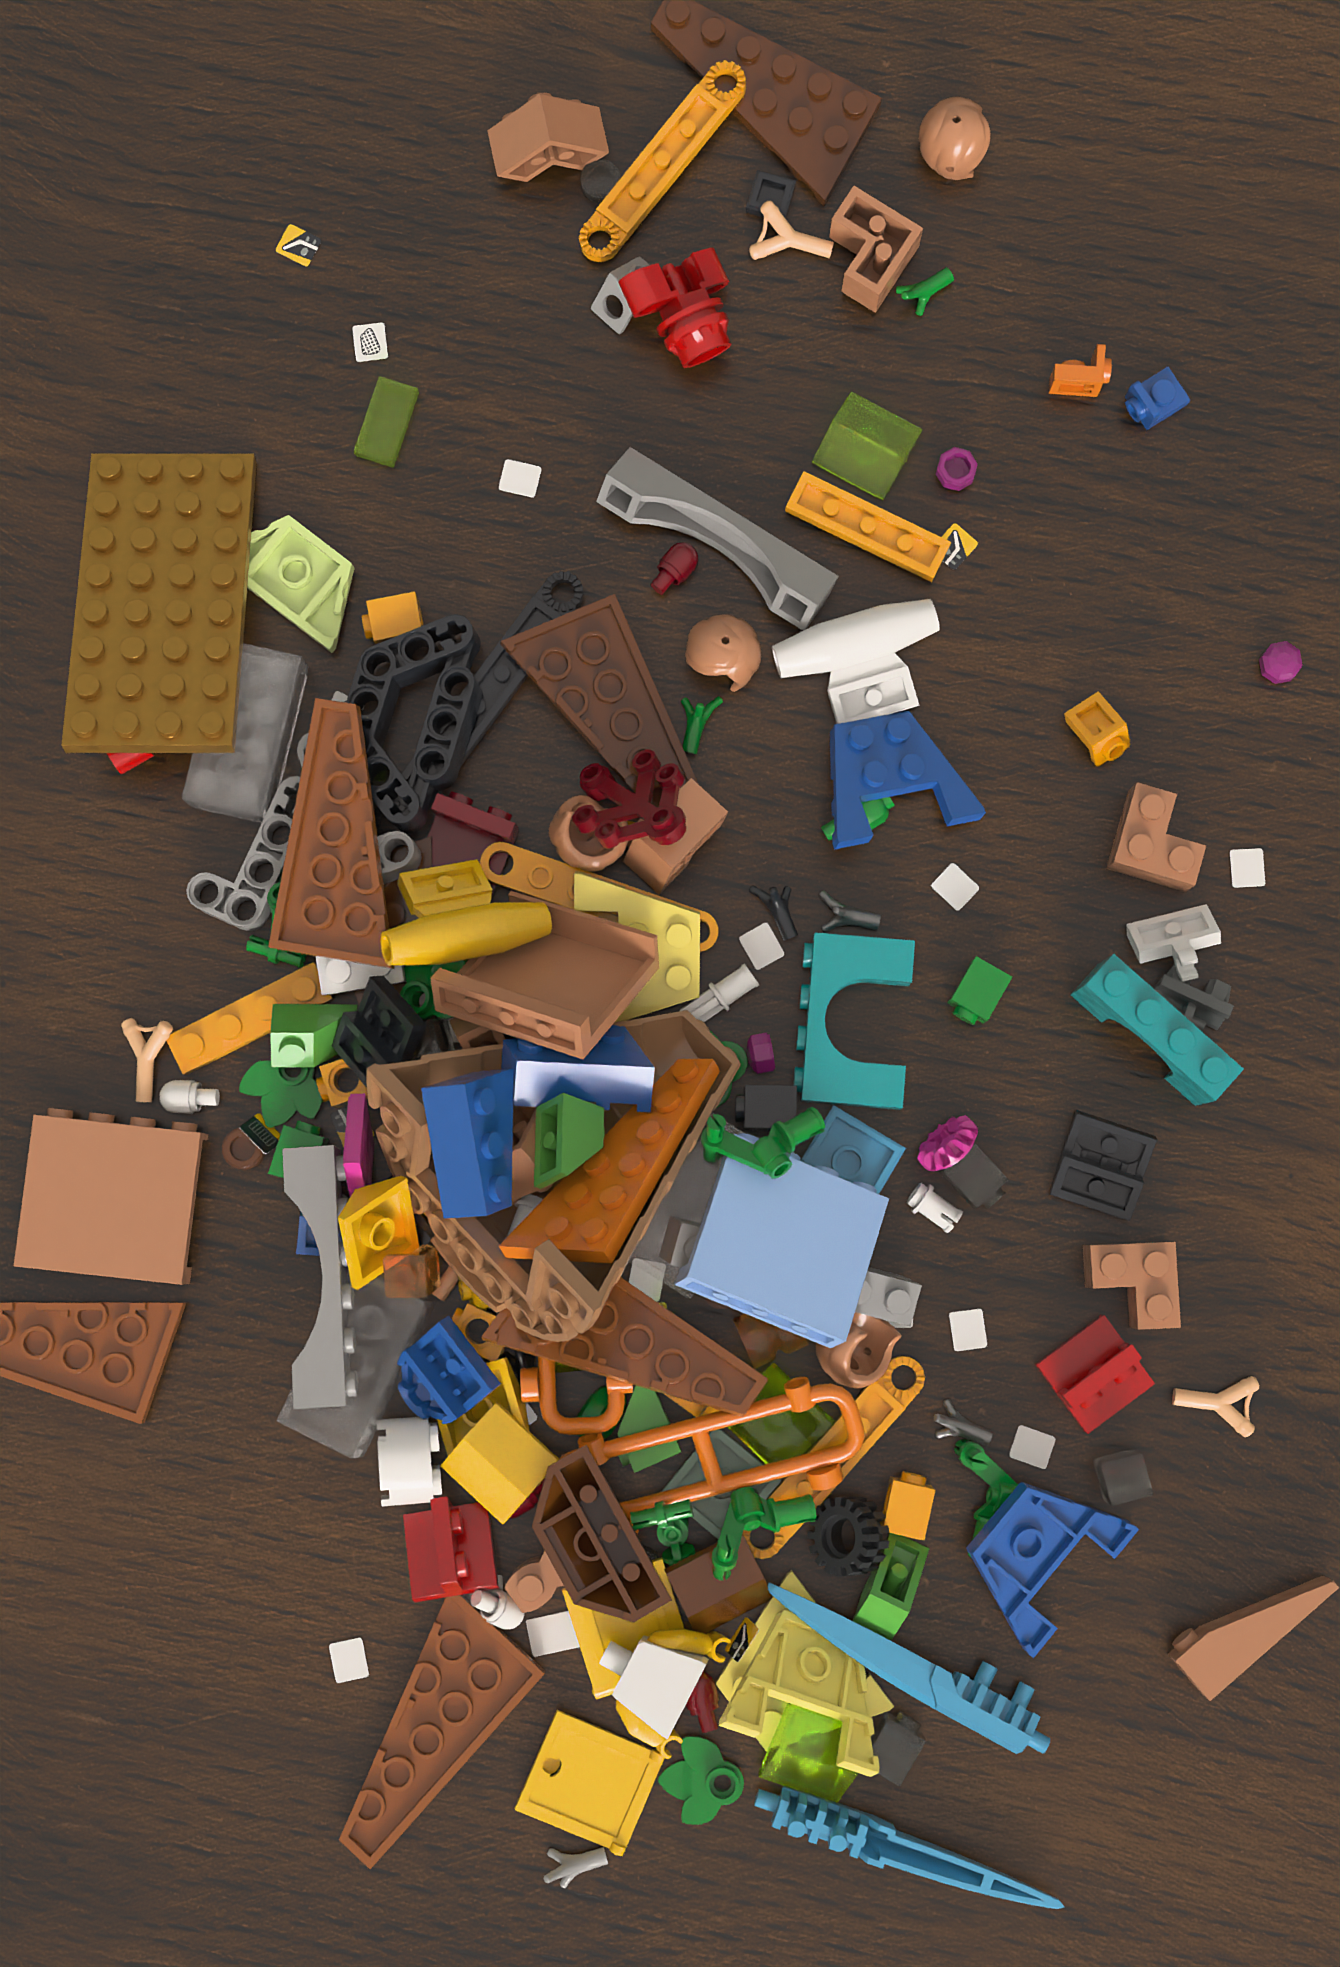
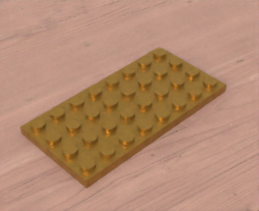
[62,454,257,753]

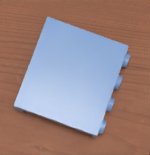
[674,1133,889,1348]

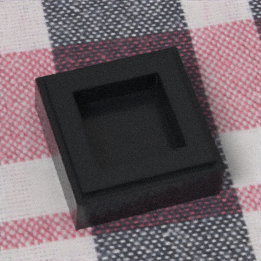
[746,170,796,219]

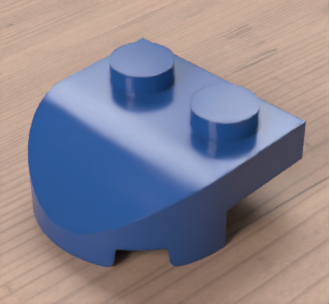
[397,1316,501,1424]

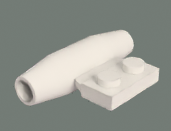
[772,599,939,724]

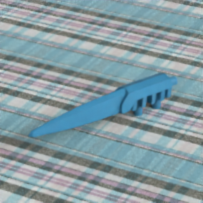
[768,1582,1050,1754]
[754,1784,1064,1909]

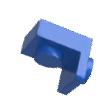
[1125,367,1191,430]

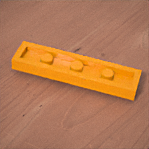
[785,471,951,582]
[166,962,334,1075]

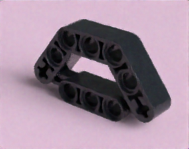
[346,614,482,833]

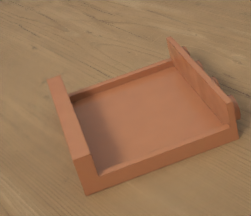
[431,891,659,1059]
[14,1108,208,1285]

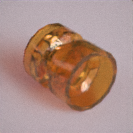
[733,1313,809,1369]

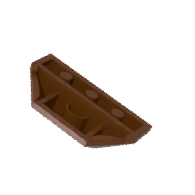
[532,1445,672,1623]

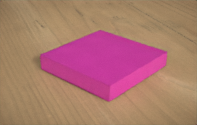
[343,1093,375,1197]

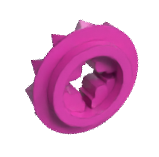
[917,1115,978,1171]

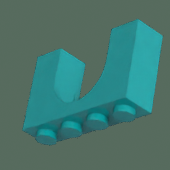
[793,933,915,1110]
[1071,954,1244,1106]

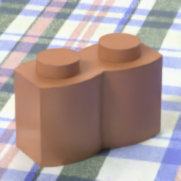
[505,1550,564,1613]

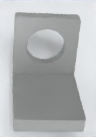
[591,256,649,334]

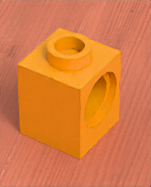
[362,592,424,644]
[316,1059,368,1108]
[452,1303,506,1361]
[880,1471,935,1541]

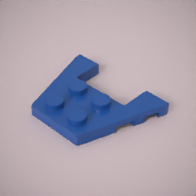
[830,711,986,850]
[966,1482,1139,1658]

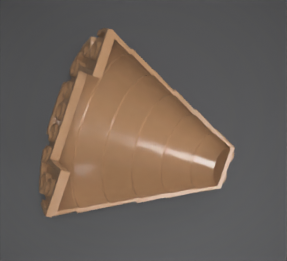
[366,1010,741,1342]

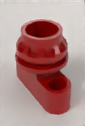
[618,248,732,368]

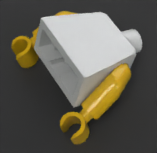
[599,1629,731,1759]

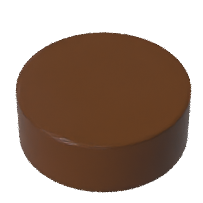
[222,1128,265,1170]

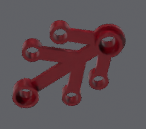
[572,749,687,849]

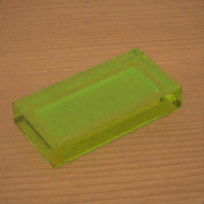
[353,376,419,468]

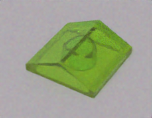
[812,391,923,501]
[728,1362,835,1464]
[758,1703,858,1803]

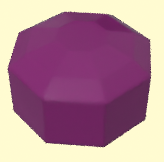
[936,447,977,491]
[1259,641,1303,684]
[746,1033,776,1074]

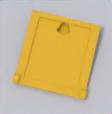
[562,1557,685,1699]
[514,1710,665,1856]

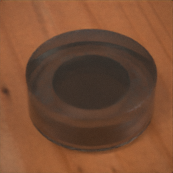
[580,159,621,203]

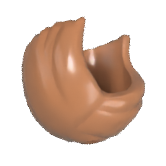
[919,97,991,181]
[685,614,761,692]
[549,795,628,872]
[816,1312,902,1388]

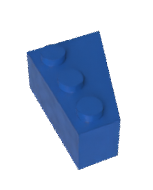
[501,1025,655,1112]
[421,1068,514,1219]

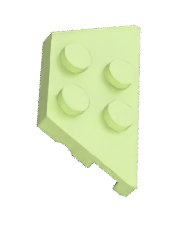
[247,515,354,653]

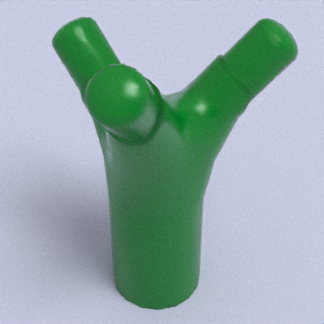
[896,267,954,316]
[681,696,723,755]

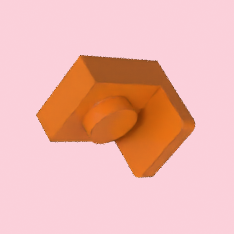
[1049,344,1112,397]

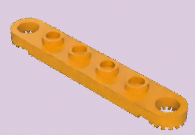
[579,60,746,262]
[480,842,718,952]
[743,1356,925,1559]

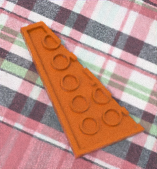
[498,1059,720,1264]

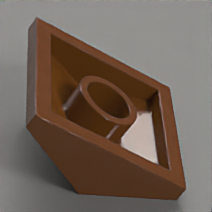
[664,1534,772,1634]

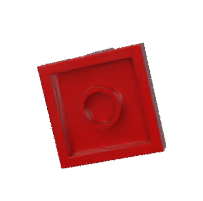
[1035,1314,1155,1434]
[403,1496,499,1602]

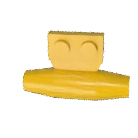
[380,859,552,966]

